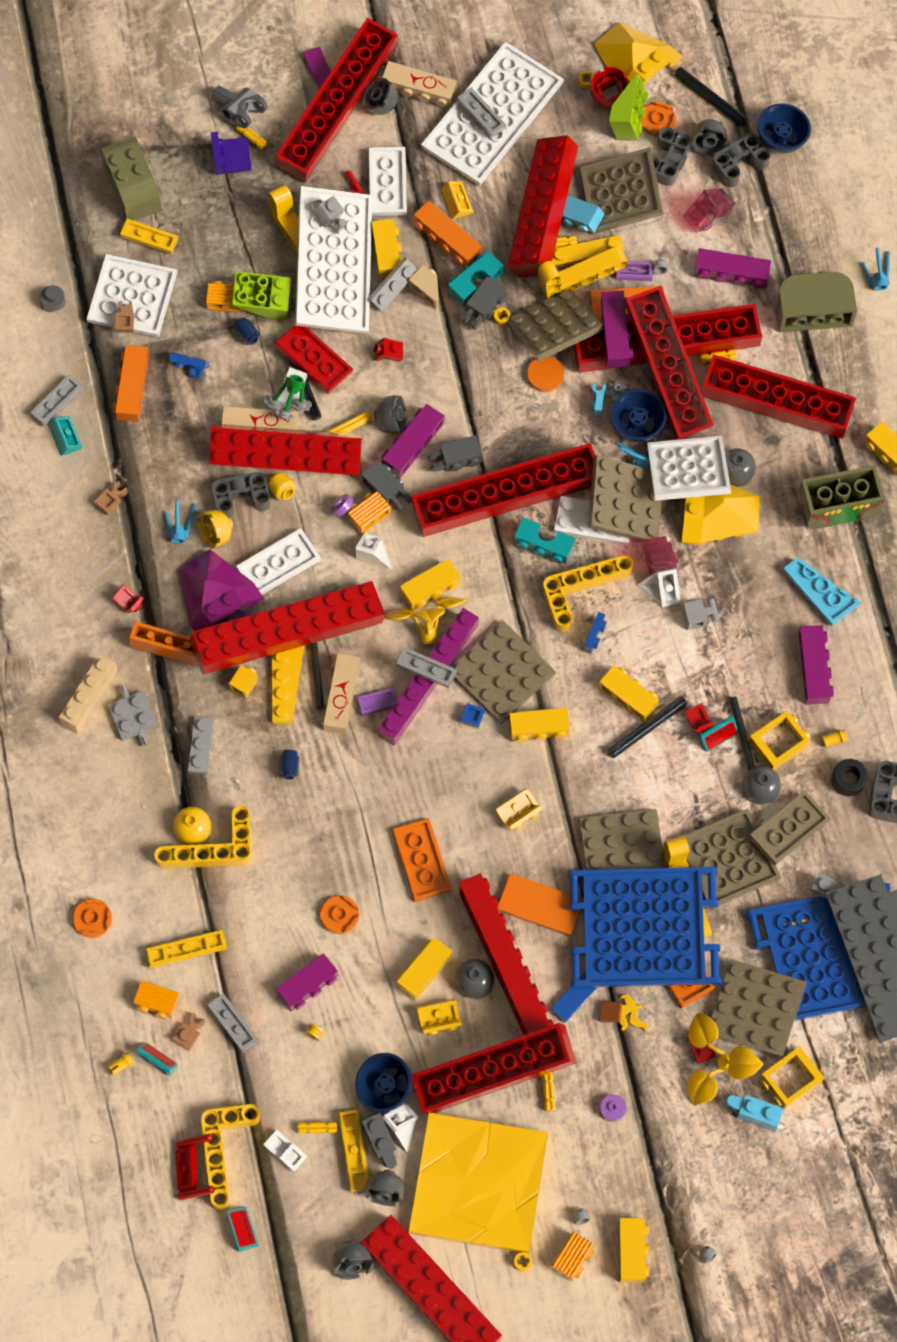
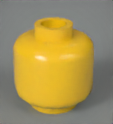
[268,472,295,500]

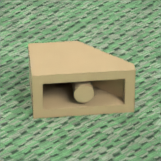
[409,265,439,309]

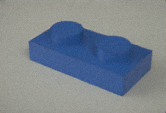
[584,612,607,654]

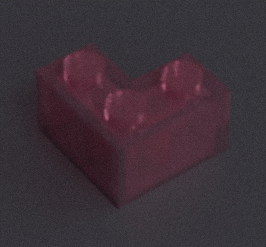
[682,188,736,232]
[643,536,679,576]

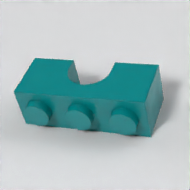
[448,251,504,307]
[514,517,576,564]

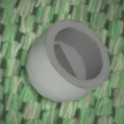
[653,259,668,275]
[573,1208,591,1225]
[700,1246,718,1264]

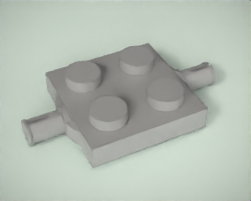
[108,685,159,747]

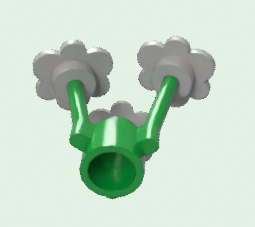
[263,374,312,420]

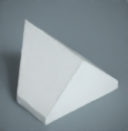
[356,532,392,570]
[637,568,681,607]
[382,1103,419,1153]

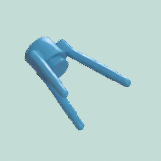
[861,247,890,291]
[616,442,649,468]
[164,500,196,543]

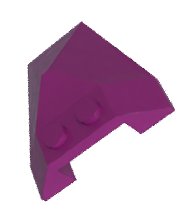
[178,549,264,631]

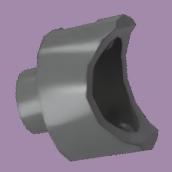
[40,285,66,312]

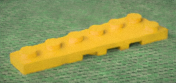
[272,646,305,724]

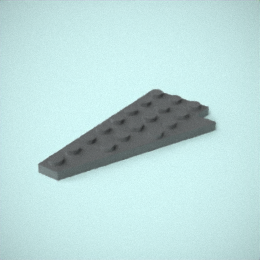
[825,874,897,1043]

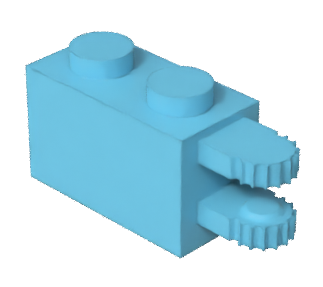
[562,195,604,233]
[725,1095,784,1132]

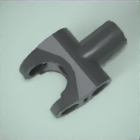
[211,85,268,128]

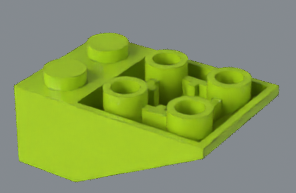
[609,74,648,140]
[232,271,291,320]

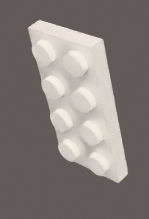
[369,147,407,216]
[554,496,630,546]
[236,528,321,595]

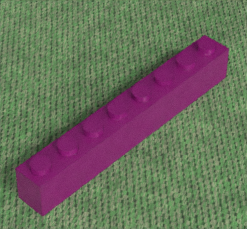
[378,608,479,746]

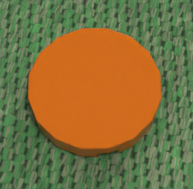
[641,102,676,136]
[527,356,564,392]
[320,895,359,935]
[72,898,112,938]

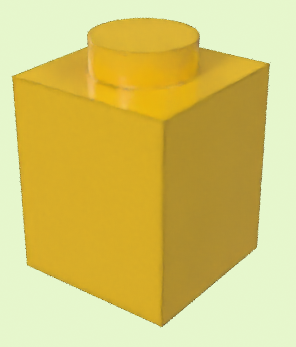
[229,665,258,699]

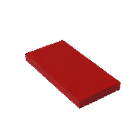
[274,325,353,394]

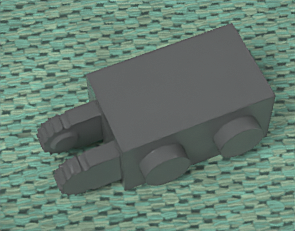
[462,276,506,330]
[427,435,482,472]
[362,460,411,511]
[359,1112,397,1169]

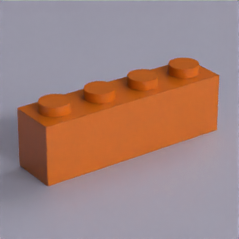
[414,201,482,267]
[113,345,149,422]
[129,621,199,667]

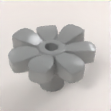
[606,380,628,403]

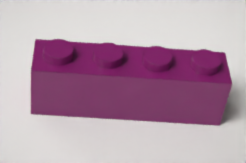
[694,248,771,288]
[600,291,633,367]
[382,404,445,479]
[798,625,834,705]

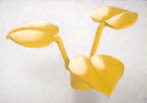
[384,597,468,644]
[688,1013,763,1106]

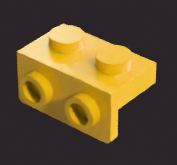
[494,788,542,830]
[417,999,462,1036]

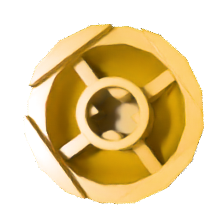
[198,510,233,549]
[173,807,212,845]

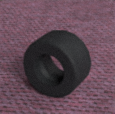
[831,759,868,797]

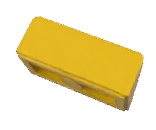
[441,181,473,219]

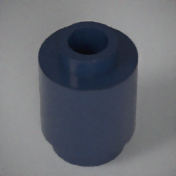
[234,317,260,345]
[279,750,299,780]

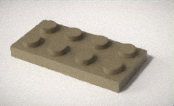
[749,790,831,866]

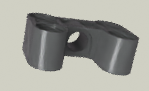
[653,127,691,186]
[712,133,770,187]
[212,472,270,518]
[869,761,897,823]

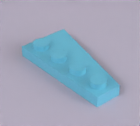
[783,557,861,626]

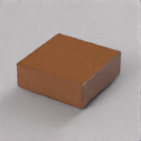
[599,1001,622,1023]

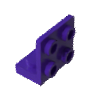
[211,132,252,175]

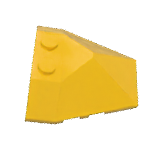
[594,22,682,88]
[681,484,760,545]

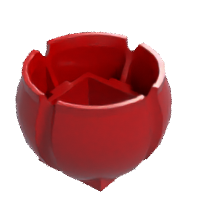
[590,67,630,109]

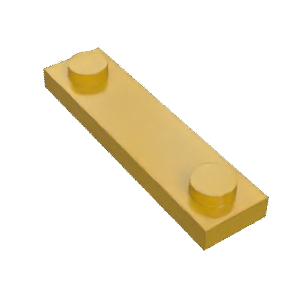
[552,235,624,268]
[146,929,227,969]
[338,1109,369,1192]

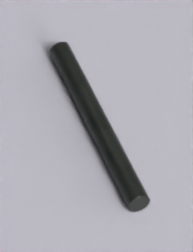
[310,642,324,709]
[729,696,755,771]

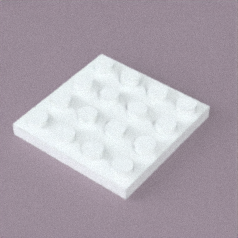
[87,254,178,338]
[647,436,731,501]

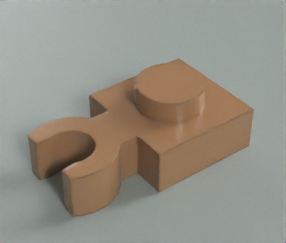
[115,301,135,333]
[94,481,128,516]
[173,1013,205,1051]

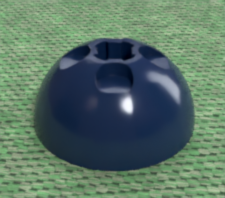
[757,103,811,154]
[611,389,667,442]
[355,1053,413,1112]

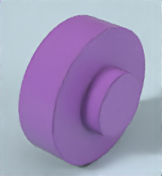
[330,494,353,517]
[600,1094,626,1122]

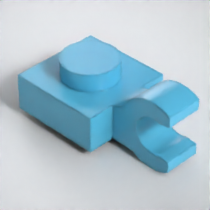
[591,383,606,418]

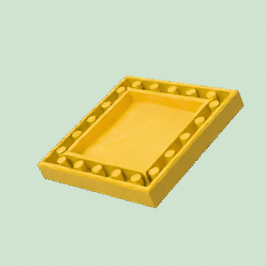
[409,1113,548,1254]

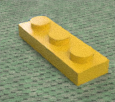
[120,219,178,255]

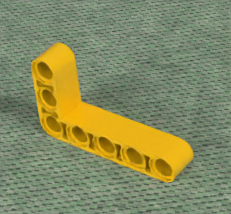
[268,184,298,253]
[538,246,629,298]
[543,555,633,633]
[154,805,251,869]
[662,836,712,938]
[201,1104,260,1211]

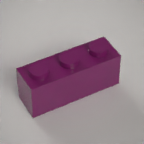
[276,953,338,1011]

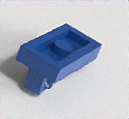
[169,352,210,378]

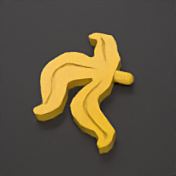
[619,995,648,1032]

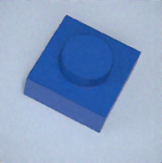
[461,703,485,729]

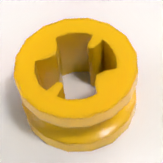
[578,71,594,89]
[494,307,511,326]
[305,1023,325,1041]
[514,1252,532,1272]

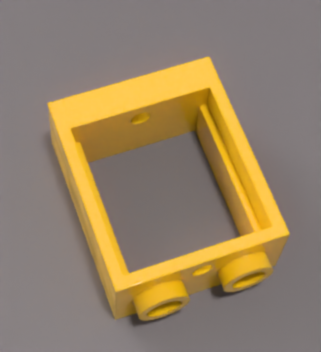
[749,711,811,770]
[760,1046,824,1110]

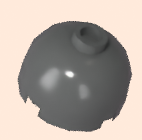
[362,77,398,115]
[691,119,728,156]
[374,395,407,433]
[725,448,756,487]
[742,765,781,805]
[455,959,494,999]
[364,1169,405,1206]
[332,1241,374,1280]

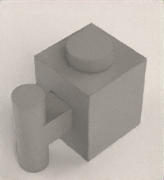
[314,196,346,234]
[682,598,720,630]

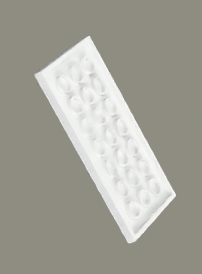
[421,42,564,186]
[295,186,372,334]

